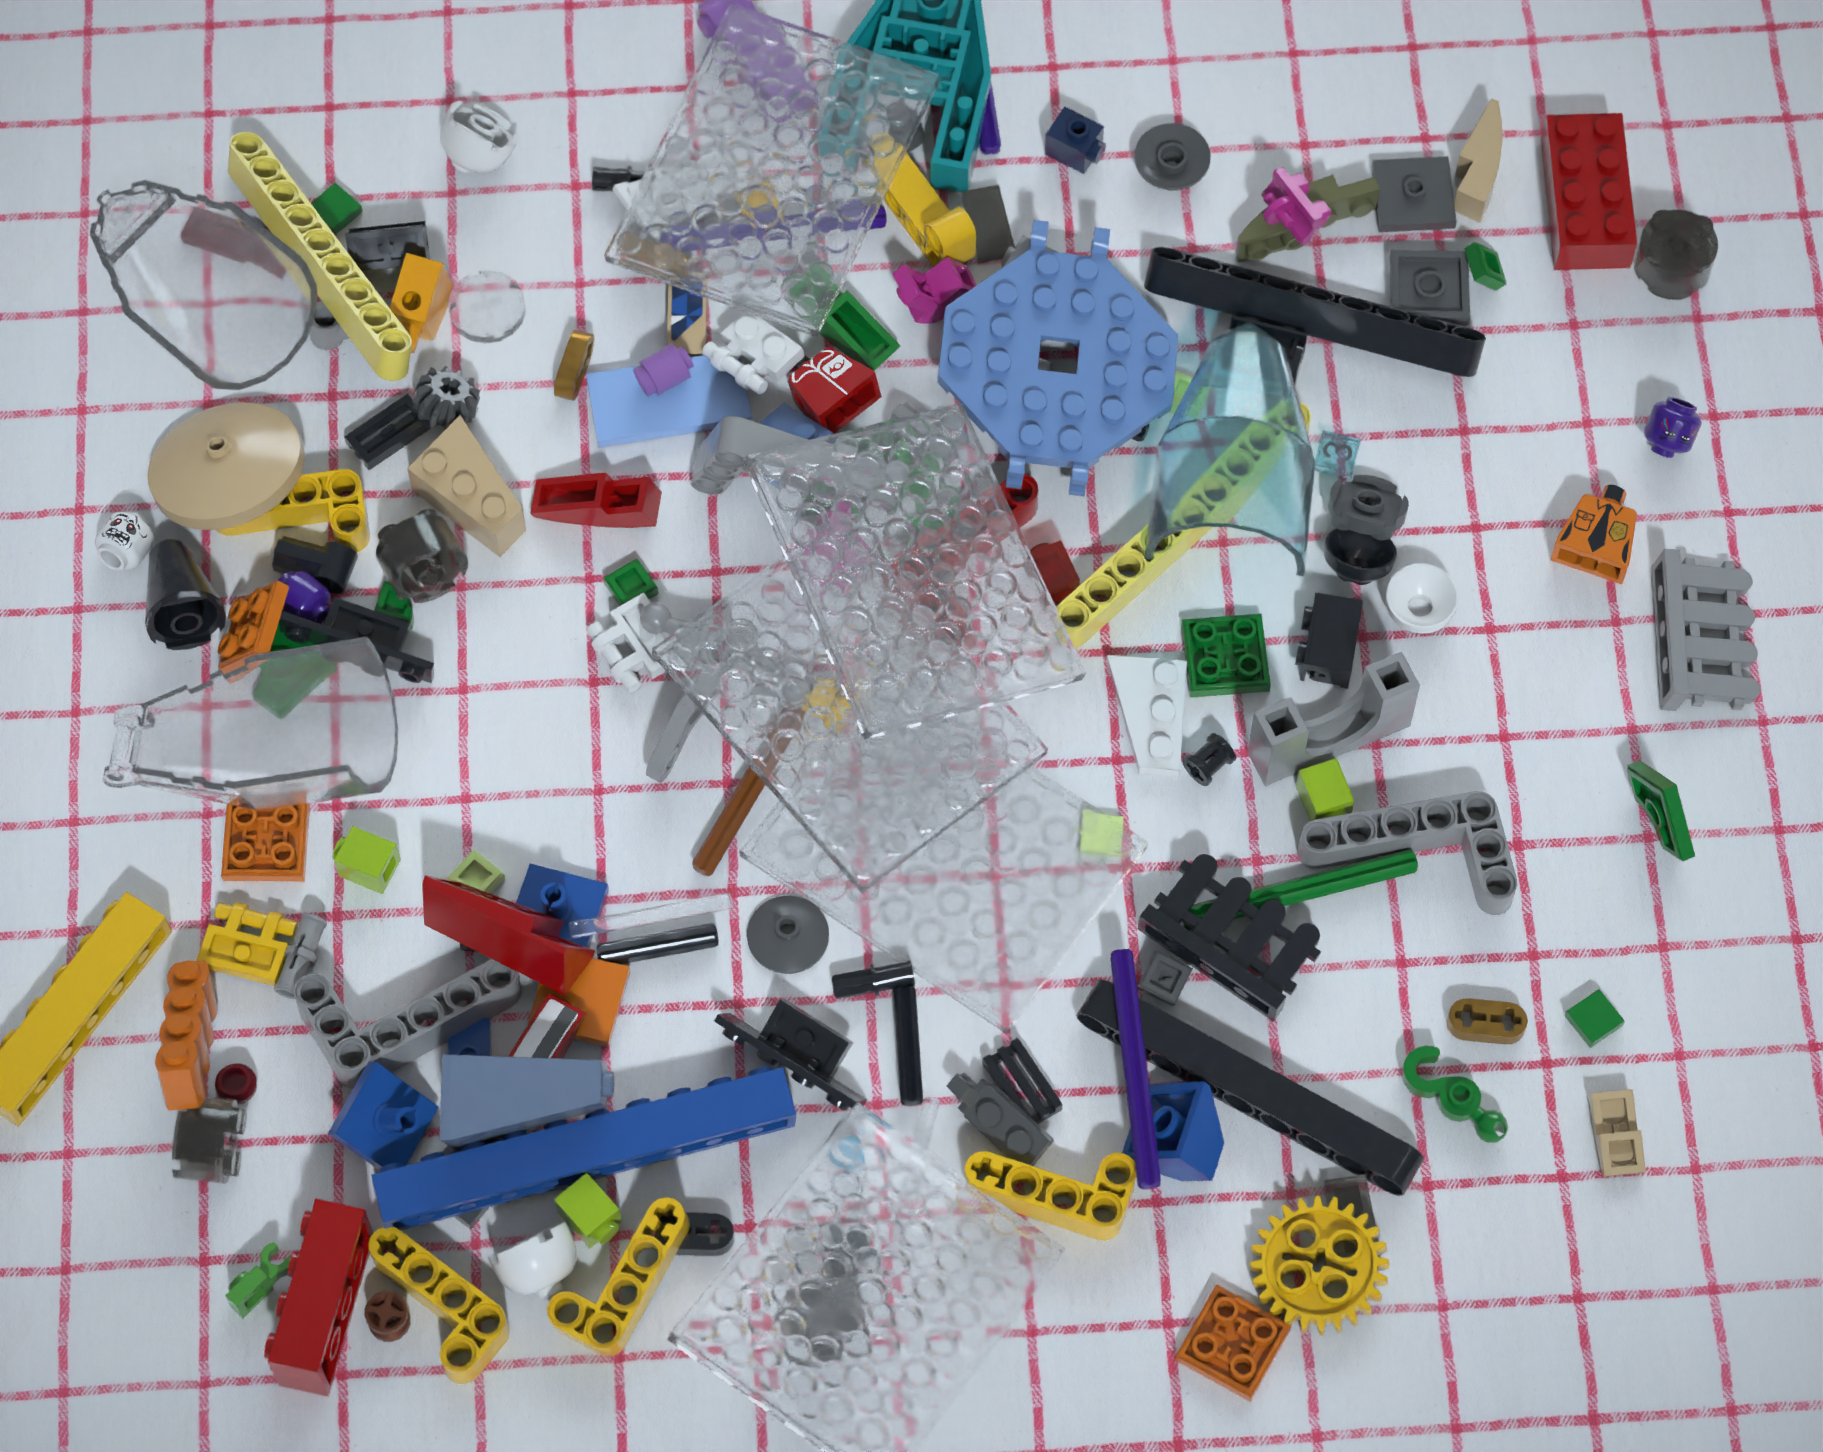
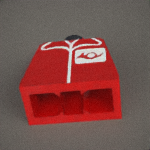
[787,348,882,434]

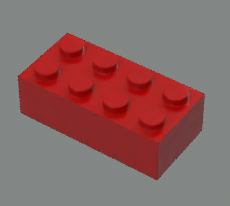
[1540,113,1637,270]
[264,1198,374,1397]

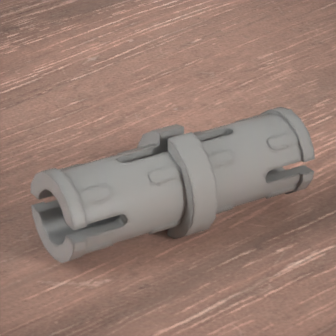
[274,913,327,999]

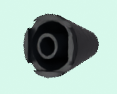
[145,539,226,650]

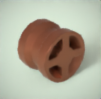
[364,1291,411,1342]

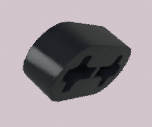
[654,1212,735,1256]

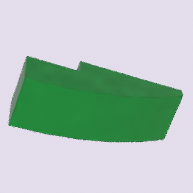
[784,267,900,371]

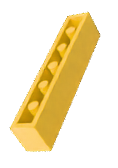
[0,892,172,1127]

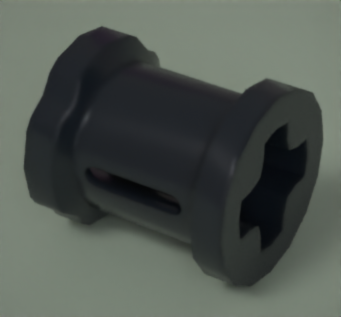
[1182,733,1237,786]

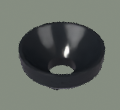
[1324,529,1397,585]

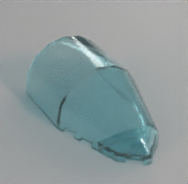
[1145,323,1315,576]

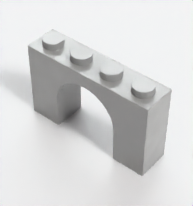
[1247,651,1420,786]

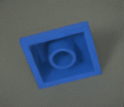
[1122,1082,1225,1181]

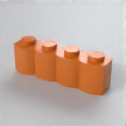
[155,960,218,1111]

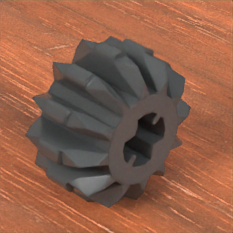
[412,365,480,430]

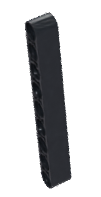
[1144,247,1486,377]
[1076,979,1424,1196]

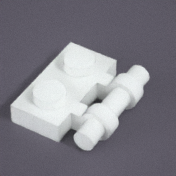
[702,308,805,395]
[587,593,686,693]

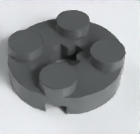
[1328,475,1409,541]

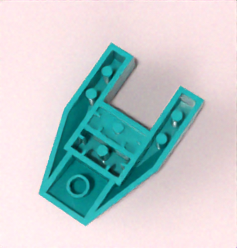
[818,0,991,194]

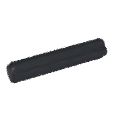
[596,923,719,964]
[894,986,923,1106]

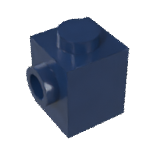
[1045,106,1106,174]

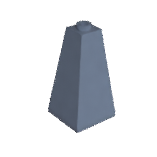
[439,1055,614,1149]

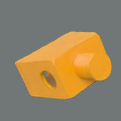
[390,253,455,353]

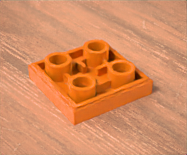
[217,580,289,676]
[221,800,310,882]
[527,958,630,1047]
[1175,1284,1292,1402]

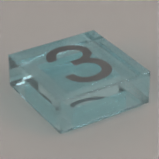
[1313,430,1361,479]

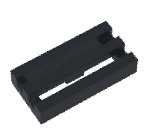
[344,393,431,470]
[982,1038,1063,1124]

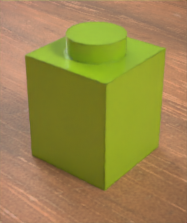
[1296,758,1355,821]
[332,826,401,894]
[554,1173,622,1249]

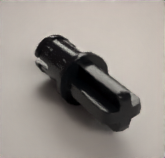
[592,166,664,192]
[831,960,915,999]

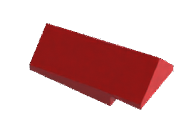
[422,875,595,996]

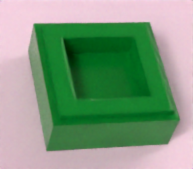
[311,183,363,235]
[1464,242,1506,291]
[603,558,659,606]
[1565,989,1625,1048]

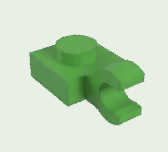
[225,1242,291,1319]

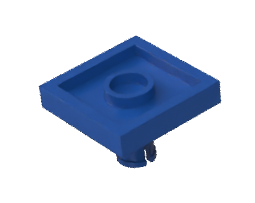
[516,863,609,948]
[328,1062,439,1170]

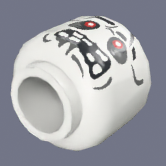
[95,512,155,571]

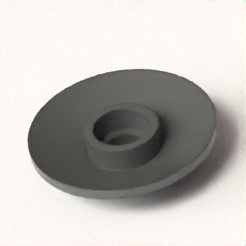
[1134,123,1211,191]
[747,896,829,974]

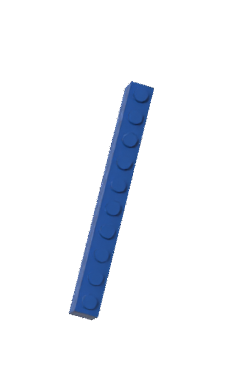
[371,1066,797,1230]

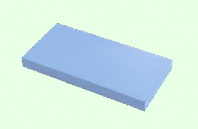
[586,355,752,448]

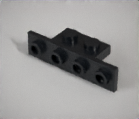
[279,597,434,683]
[714,999,867,1111]

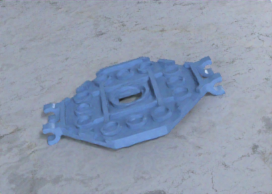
[937,220,1178,496]

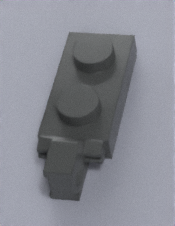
[946,1073,1054,1166]

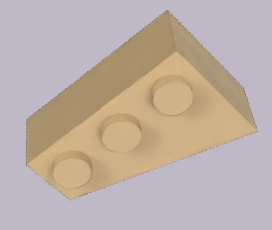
[407,415,526,557]

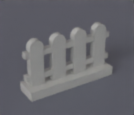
[1652,549,1761,711]

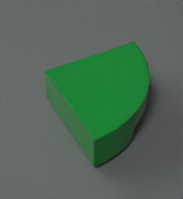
[374,581,414,630]

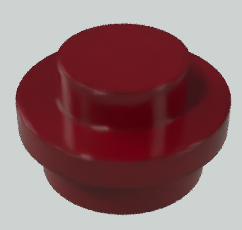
[215,1063,257,1105]

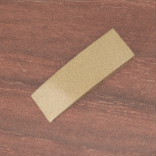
[1454,98,1502,223]

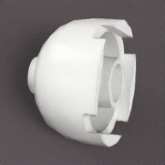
[440,101,519,173]
[488,1221,577,1299]

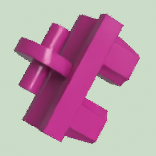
[1261,167,1331,245]

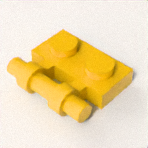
[196,902,298,986]

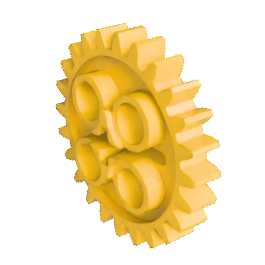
[1250,1195,1389,1336]

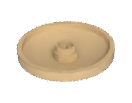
[147,402,305,530]

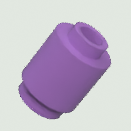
[633,343,694,397]

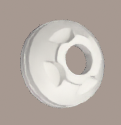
[1385,563,1459,634]

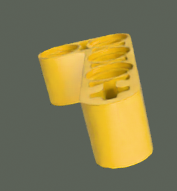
[863,144,976,267]
[217,469,370,552]
[964,1151,1136,1241]
[547,1197,690,1356]
[368,1227,510,1384]

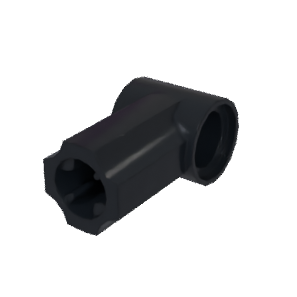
[272,536,358,594]

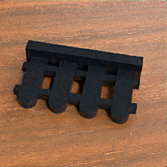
[1138,854,1321,1022]

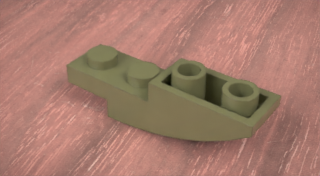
[1235,175,1380,263]

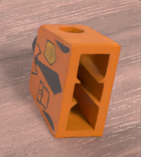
[1551,485,1637,584]

